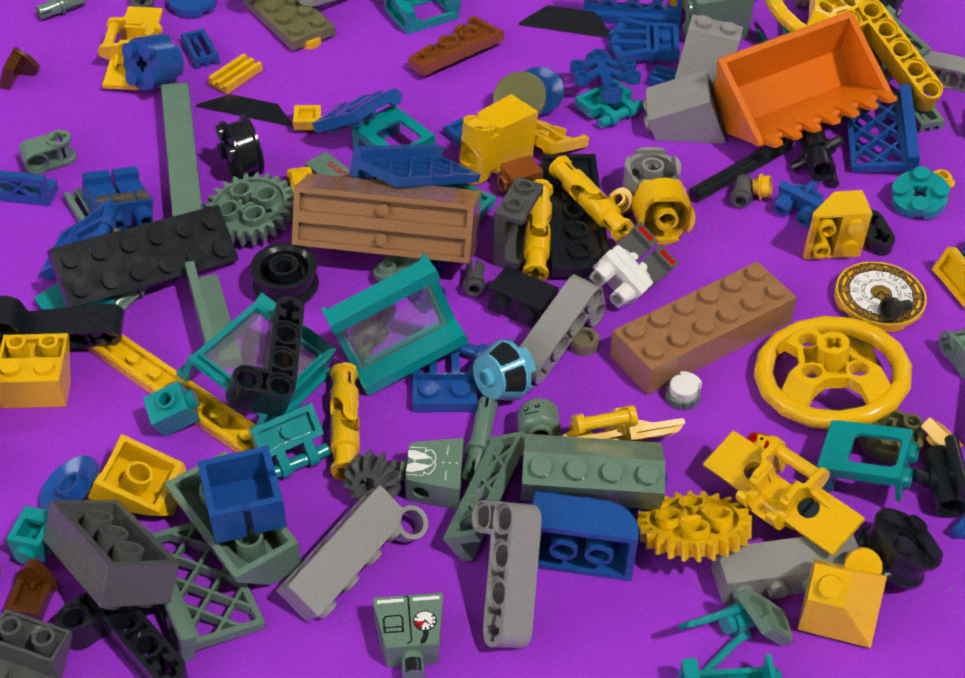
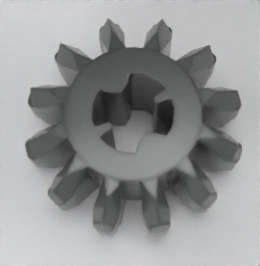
[343,449,402,499]

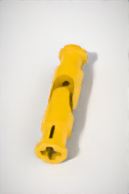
[549,155,634,242]
[522,179,553,281]
[330,362,360,481]

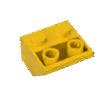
[803,190,873,260]
[0,333,71,408]

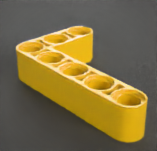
[833,0,943,112]

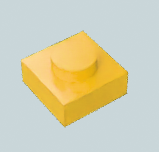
[293,105,322,131]
[921,417,964,448]

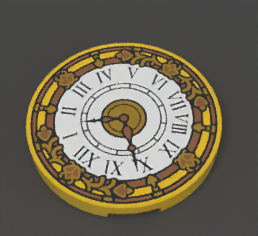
[834,262,927,332]

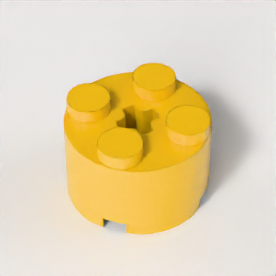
[632,178,696,245]

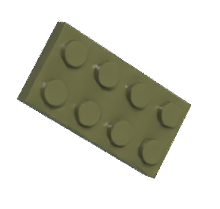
[244,0,336,51]

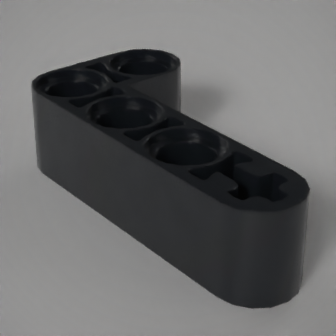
[0,296,125,349]
[225,296,304,416]
[56,591,189,678]

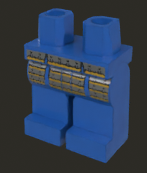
[82,166,153,230]

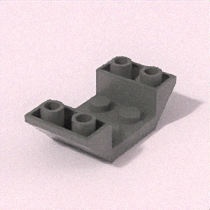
[0,609,73,678]

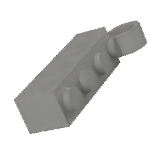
[276,485,428,621]
[711,535,858,604]

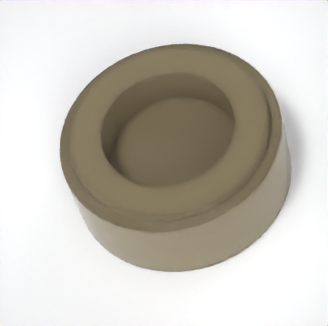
[568,326,600,356]

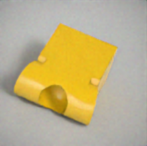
[459,94,538,185]

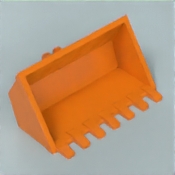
[713,10,897,148]

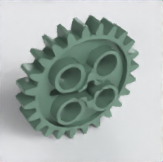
[203,172,294,247]

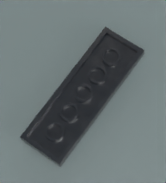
[540,154,609,277]
[47,204,239,307]

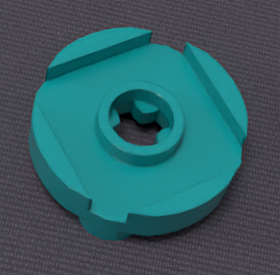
[891,166,950,220]

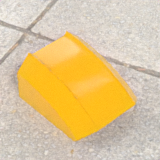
[88,434,186,516]

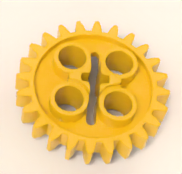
[637,491,752,562]

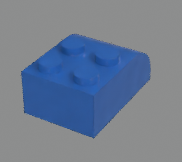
[533,491,639,582]

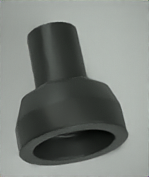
[879,297,913,321]

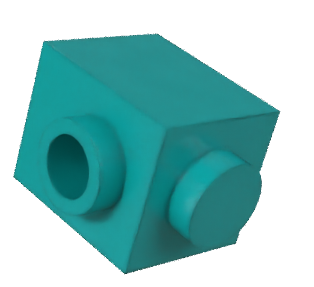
[143,381,200,437]

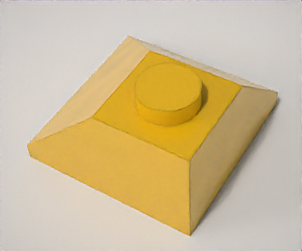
[797,558,887,648]

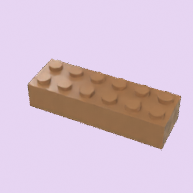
[610,261,797,395]

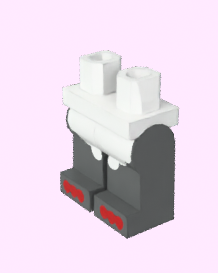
[590,221,679,308]

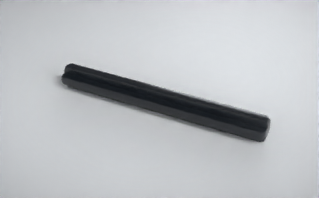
[689,137,793,202]

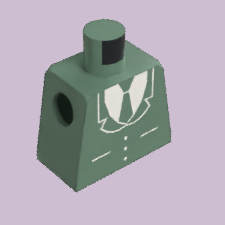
[388,438,464,510]

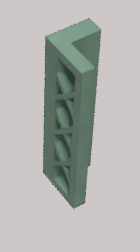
[185,261,243,370]
[443,431,525,562]

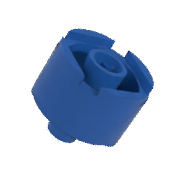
[122,33,184,90]

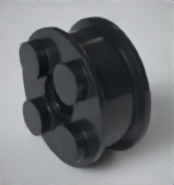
[215,114,265,180]
[250,242,319,304]
[857,508,943,589]

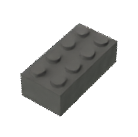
[43,500,179,610]

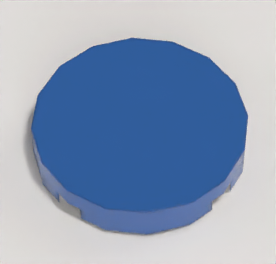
[168,0,217,18]

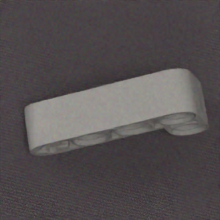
[519,275,606,385]
[472,500,542,648]

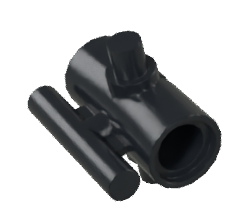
[791,129,844,188]
[912,435,965,518]

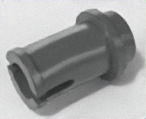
[730,174,753,208]
[463,260,486,297]

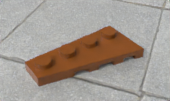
[408,15,504,76]

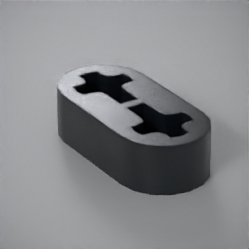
[864,209,896,256]

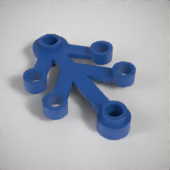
[570,49,641,104]

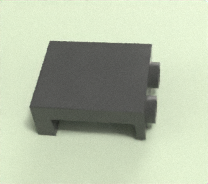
[493,177,543,272]

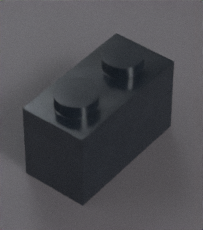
[487,266,559,328]

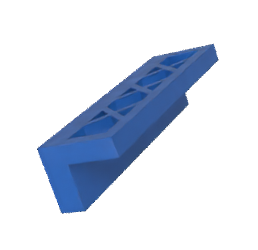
[0,170,59,206]

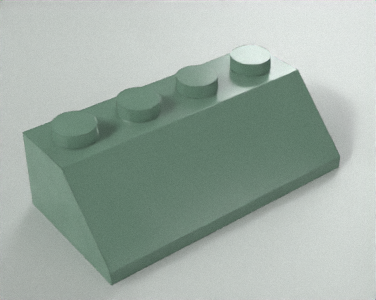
[521,434,665,509]
[165,451,301,585]

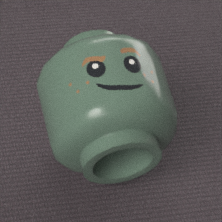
[517,398,561,436]

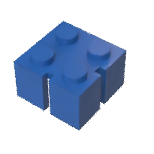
[197,446,287,544]

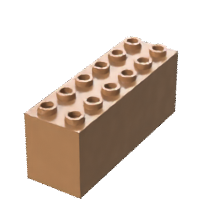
[292,173,482,264]

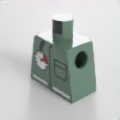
[373,592,443,678]

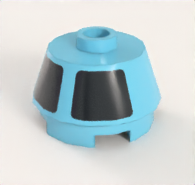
[473,339,536,401]

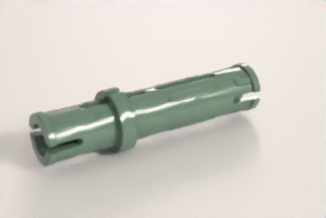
[462,396,498,483]

